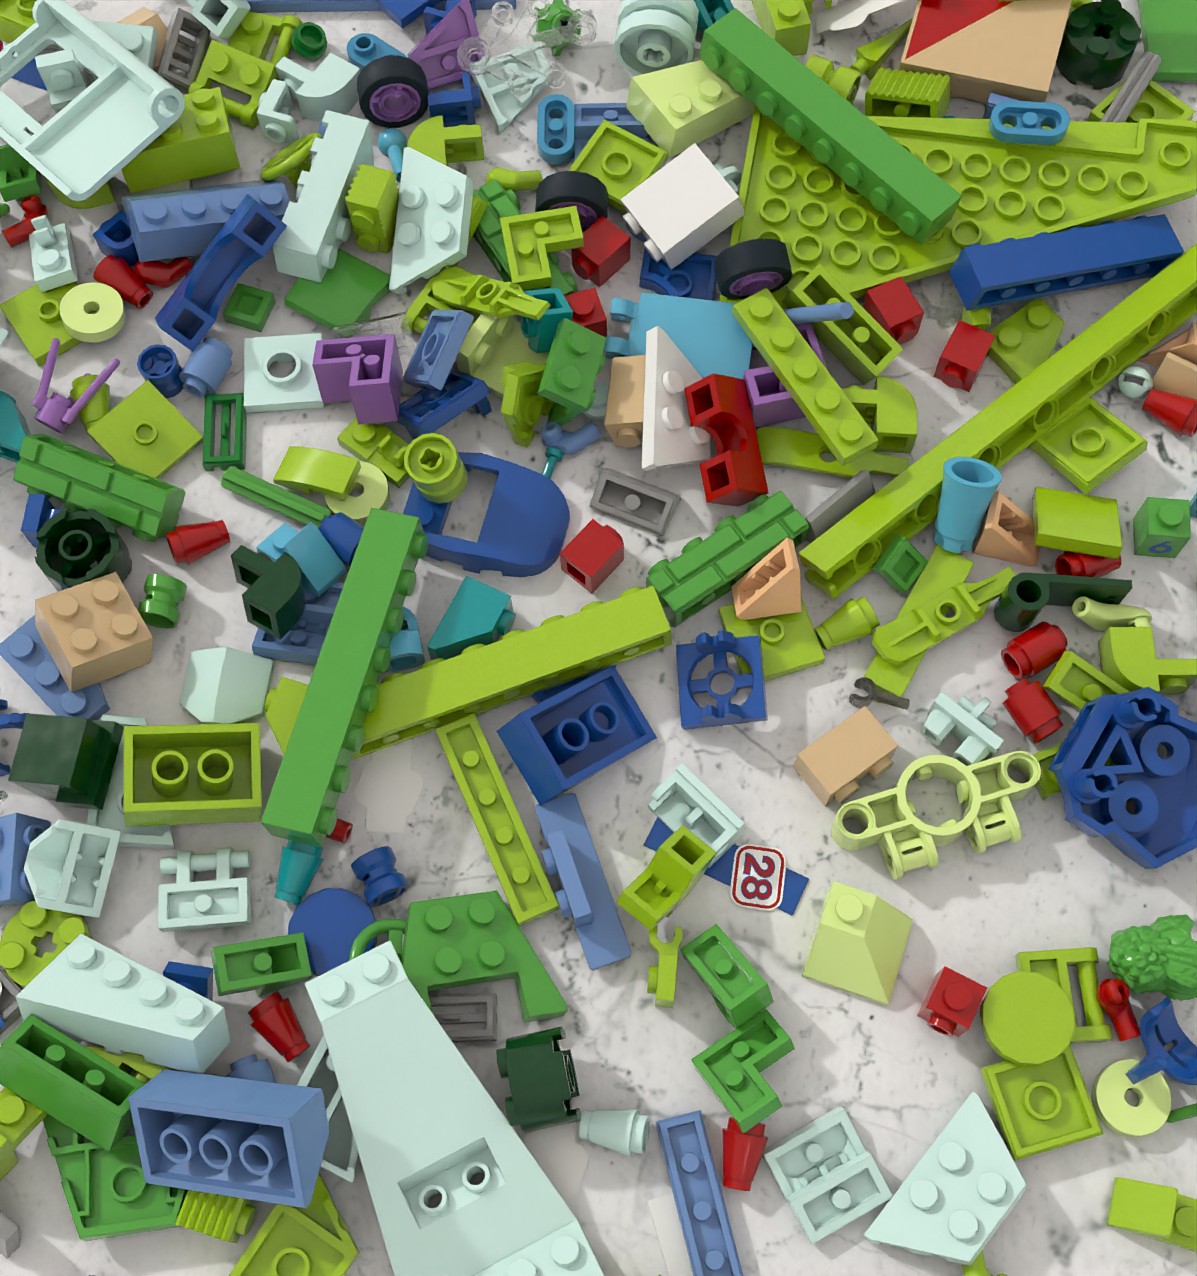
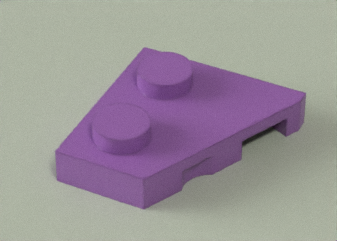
[407,0,486,89]

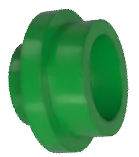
[291,22,327,59]

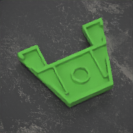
[401,890,568,1023]
[43,1074,217,1241]

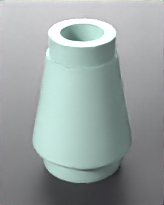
[579,1109,650,1157]

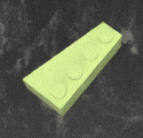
[626,60,755,159]

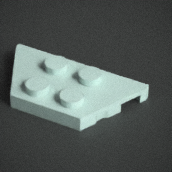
[389,147,474,295]
[864,1092,1027,1266]

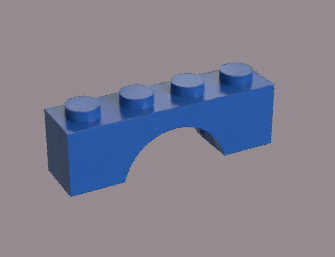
[154,194,287,352]

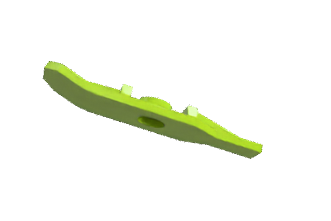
[432,266,551,320]
[756,427,910,479]
[872,566,1016,665]

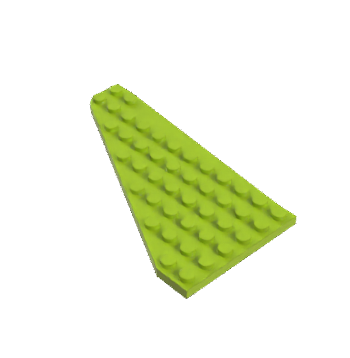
[720,106,1197,309]

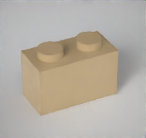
[793,706,898,807]

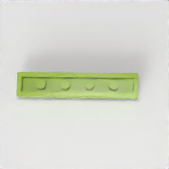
[732,288,879,466]
[435,713,559,927]

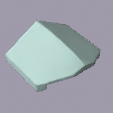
[180,647,275,724]
[24,818,121,918]

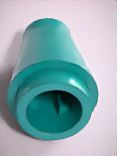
[274,840,324,905]

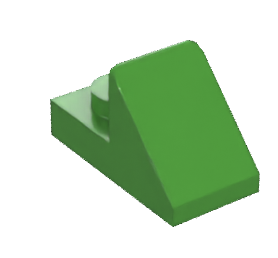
[211,932,312,996]

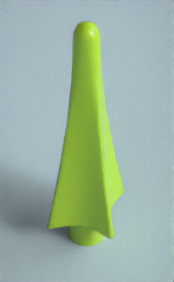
[849,18,913,80]

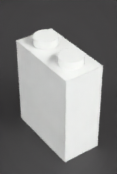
[620,143,745,270]

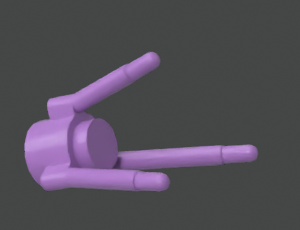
[31,338,120,434]

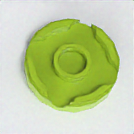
[980,971,1075,1066]

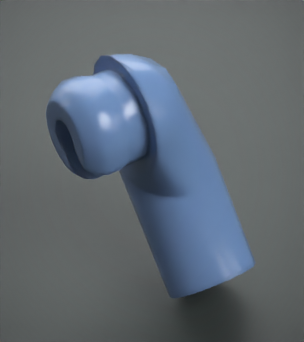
[540,421,602,455]

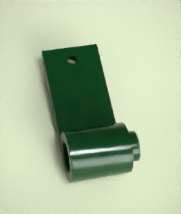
[994,572,1133,632]

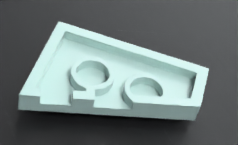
[86,715,175,849]

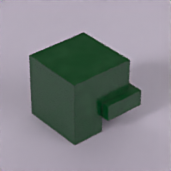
[8,713,124,810]

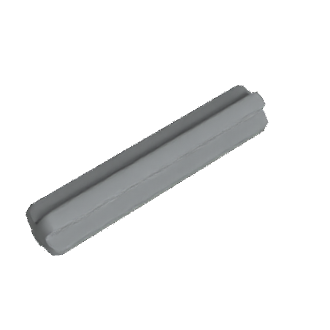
[1100,51,1161,122]

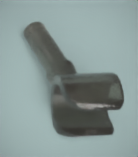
[849,677,910,710]

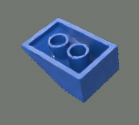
[496,665,657,806]

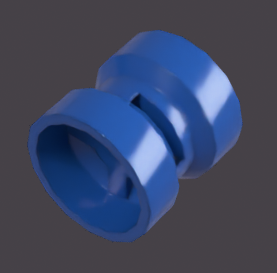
[137,344,184,398]
[351,846,409,907]

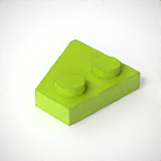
[988,298,1065,384]

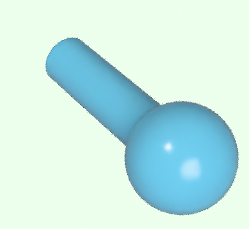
[378,128,407,183]

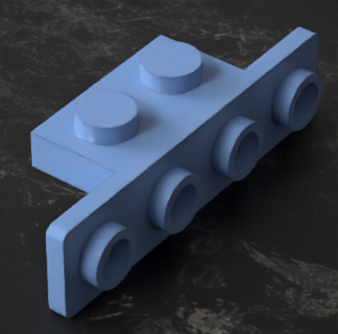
[535,793,631,971]

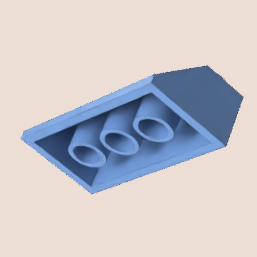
[122,180,290,262]
[128,1069,330,1208]

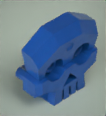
[1048,687,1197,869]

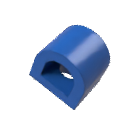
[93,210,139,266]

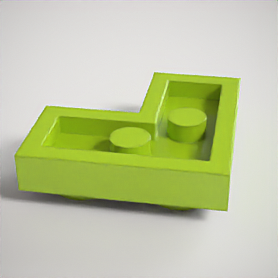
[500,206,584,290]

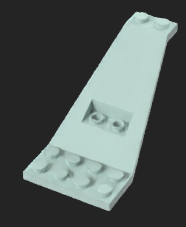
[304,941,604,1276]

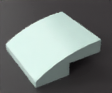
[762,1106,893,1245]

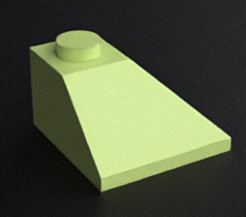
[802,881,913,1006]

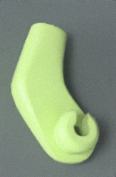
[1072,596,1152,631]

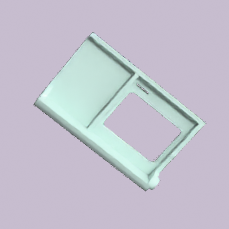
[0,0,185,201]

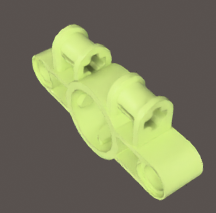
[831,751,1041,879]

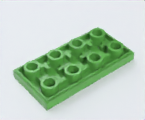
[1137,0,1197,82]

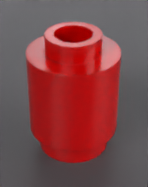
[1001,621,1068,679]
[1002,678,1064,744]

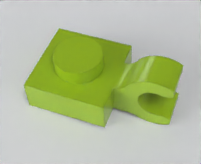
[647,924,683,1008]

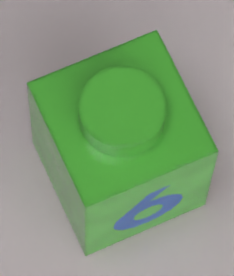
[1133,497,1191,558]

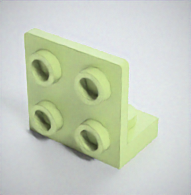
[456,314,549,398]

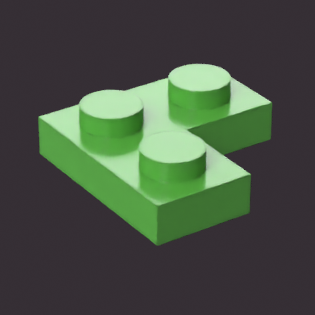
[691,1009,795,1133]

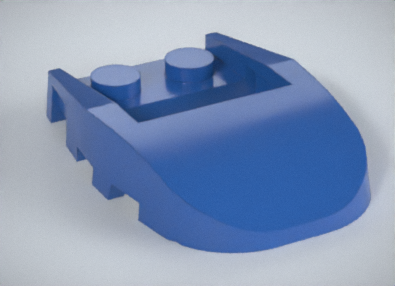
[403,452,570,577]

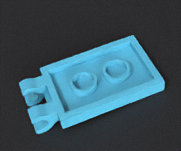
[604,292,753,379]

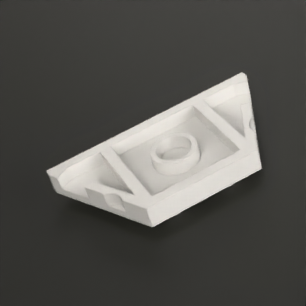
[642,326,711,471]

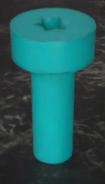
[542,447,564,479]

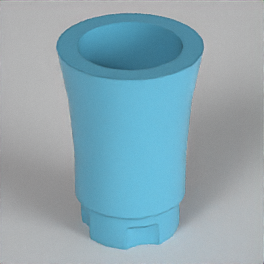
[933,457,1002,553]

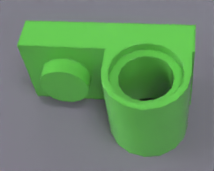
[680,924,773,1029]

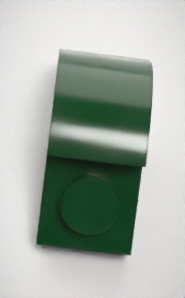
[231,545,306,640]

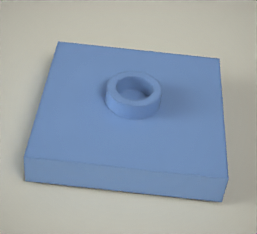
[403,310,474,390]

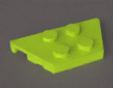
[229,1173,360,1276]

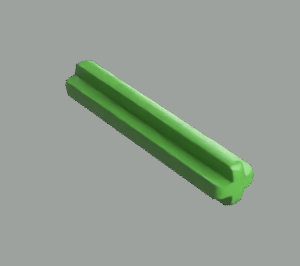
[221,466,333,528]

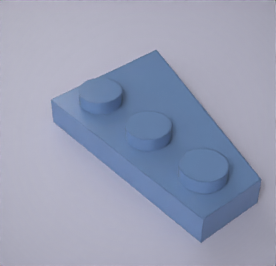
[0,615,110,720]

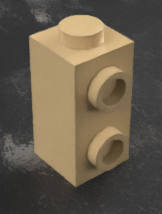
[604,355,646,448]

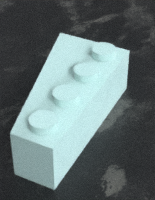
[273,110,376,283]
[16,934,231,1074]

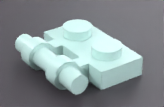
[158,847,252,932]

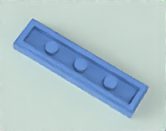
[656,1110,743,1276]

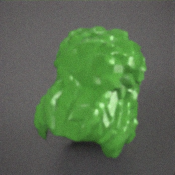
[1107,914,1197,1001]

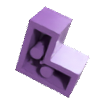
[743,323,826,428]
[312,334,403,425]

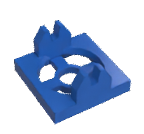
[397,369,492,440]
[676,630,768,730]

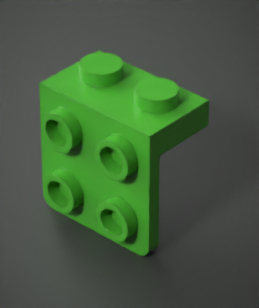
[537,318,607,426]

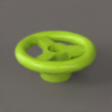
[260,132,323,186]

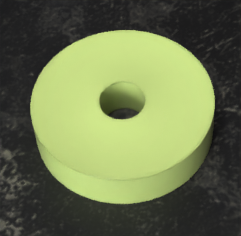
[59,282,126,343]
[324,461,390,525]
[1092,1059,1172,1137]

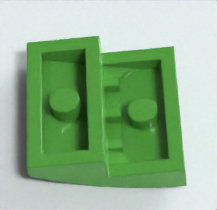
[284,248,390,338]

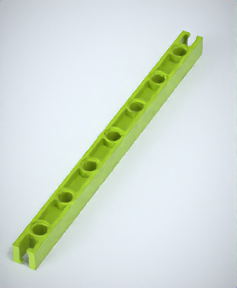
[798,243,1197,600]

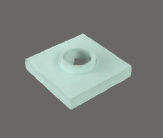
[244,333,325,413]

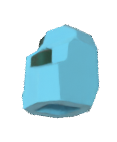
[387,607,425,672]

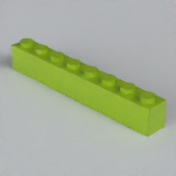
[352,586,672,760]

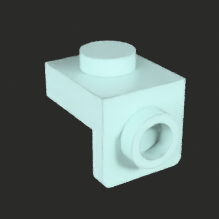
[256,79,299,144]

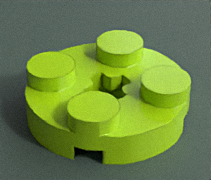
[0,901,93,987]

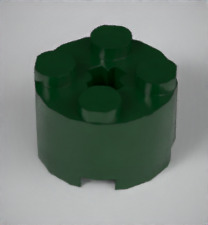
[1056,0,1141,90]
[35,508,132,592]
[496,1026,581,1133]

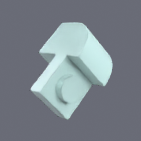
[185,0,251,39]
[35,48,91,113]
[275,53,361,121]

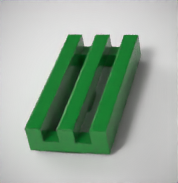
[202,393,247,471]

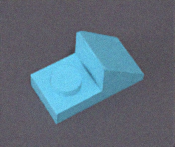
[256,522,347,597]

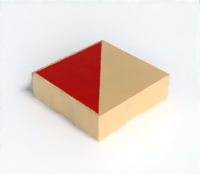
[899,0,1072,105]

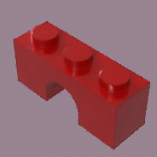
[684,373,769,507]

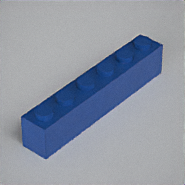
[949,214,1184,311]

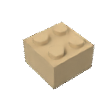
[35,572,153,693]

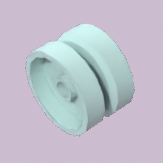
[614,0,699,76]

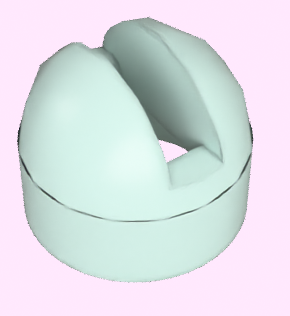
[1118,366,1153,400]

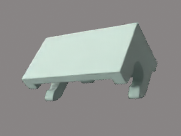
[648,763,745,868]

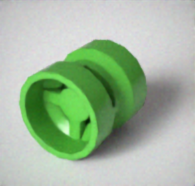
[138,574,187,629]

